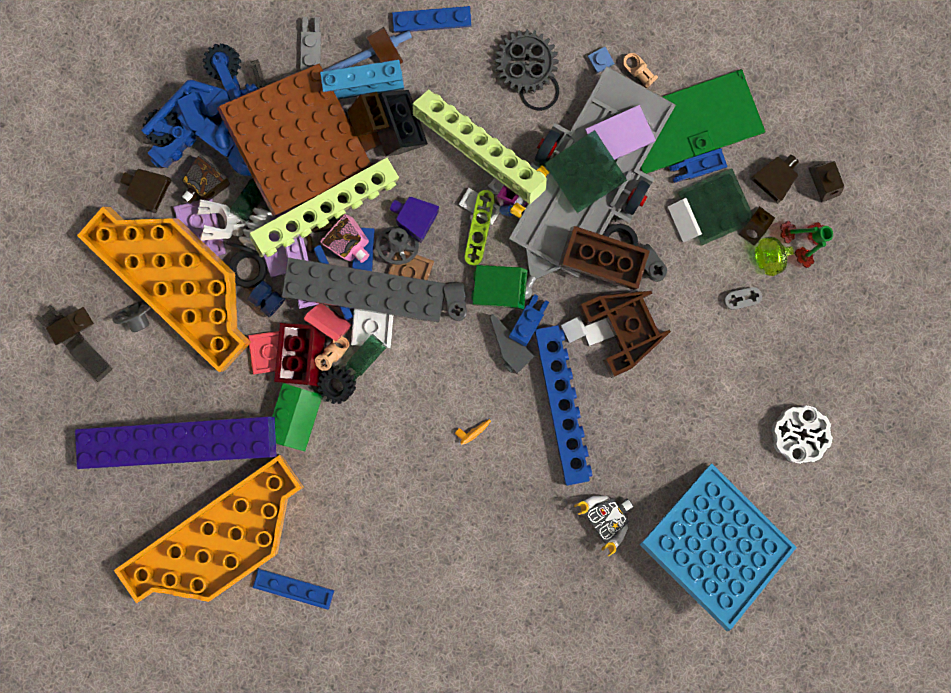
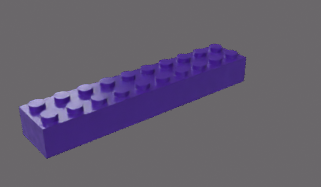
[75,417,277,469]

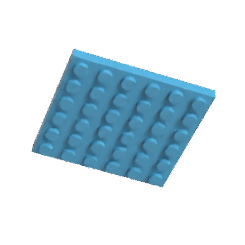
[639,463,797,632]

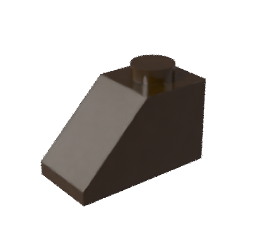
[46,307,94,346]

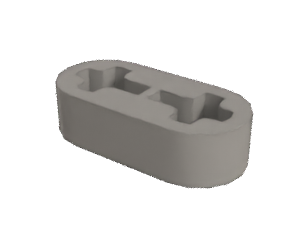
[724,287,762,310]

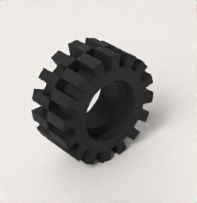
[317,365,356,404]

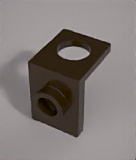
[739,206,775,246]
[307,224,334,253]

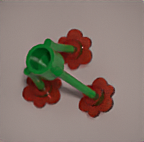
[780,221,833,268]

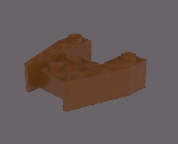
[578,291,671,378]

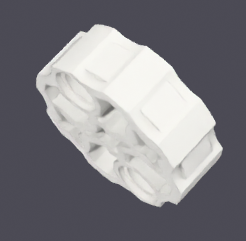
[771,406,833,464]

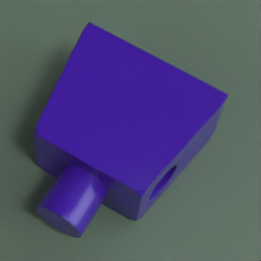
[390,197,439,243]

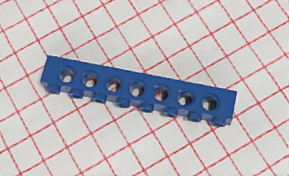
[535,325,593,486]

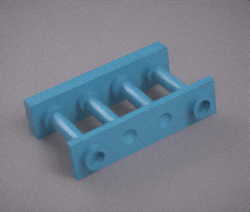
[320,60,404,100]

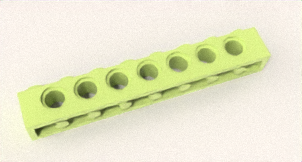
[413,90,547,204]
[249,158,399,257]

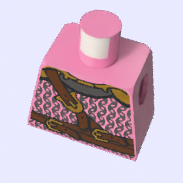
[320,214,369,263]

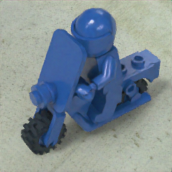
[141,43,259,176]

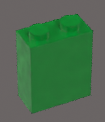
[471,265,528,309]

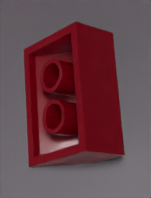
[274,323,325,386]

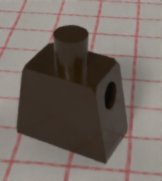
[348,92,389,136]
[751,154,799,204]
[809,161,844,203]
[120,169,172,213]

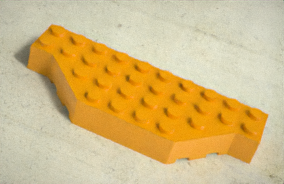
[77,207,251,372]
[114,455,304,603]

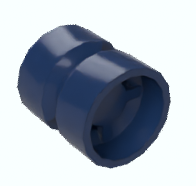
[247,281,285,318]

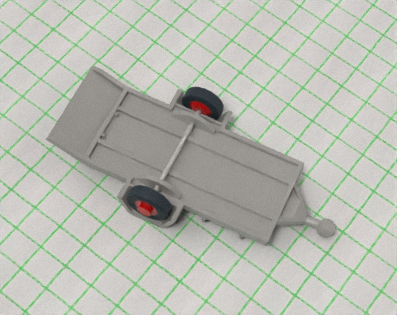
[509,67,676,300]

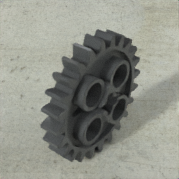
[495,29,559,94]

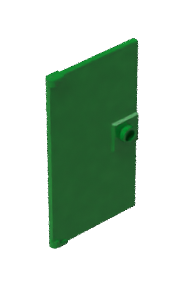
[641,69,766,174]

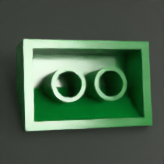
[272,383,322,451]

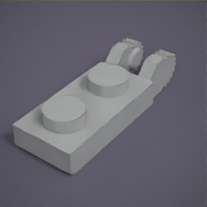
[300,17,321,71]

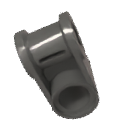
[643,244,667,282]
[444,282,467,321]

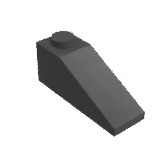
[490,314,534,373]

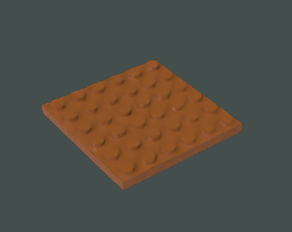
[217,64,372,217]

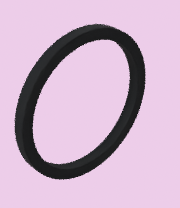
[520,72,559,111]
[226,241,259,255]

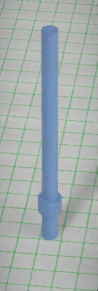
[323,30,412,71]

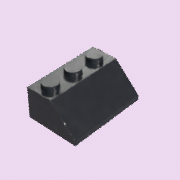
[377,90,428,156]

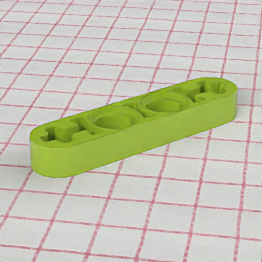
[465,190,495,265]

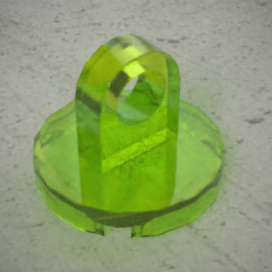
[755,236,794,276]

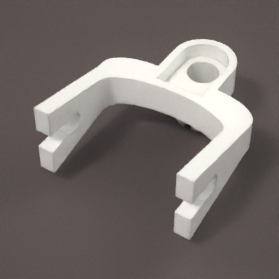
[197,199,248,241]

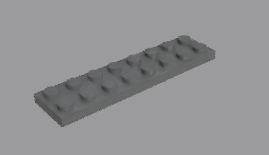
[282,258,445,323]

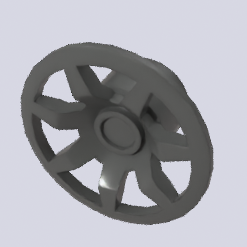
[376,226,419,265]
[113,301,151,332]

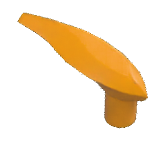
[455,419,491,444]

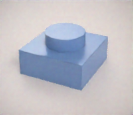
[588,47,615,74]

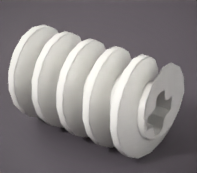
[239,208,277,251]

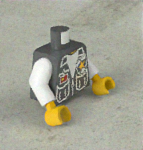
[574,496,634,557]

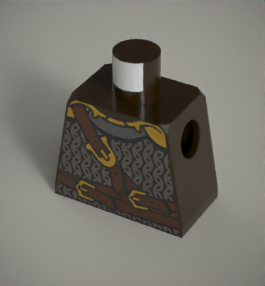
[181,155,230,204]

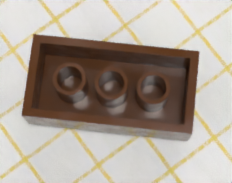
[559,226,650,290]

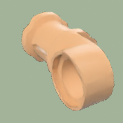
[623,53,658,88]
[315,336,349,371]

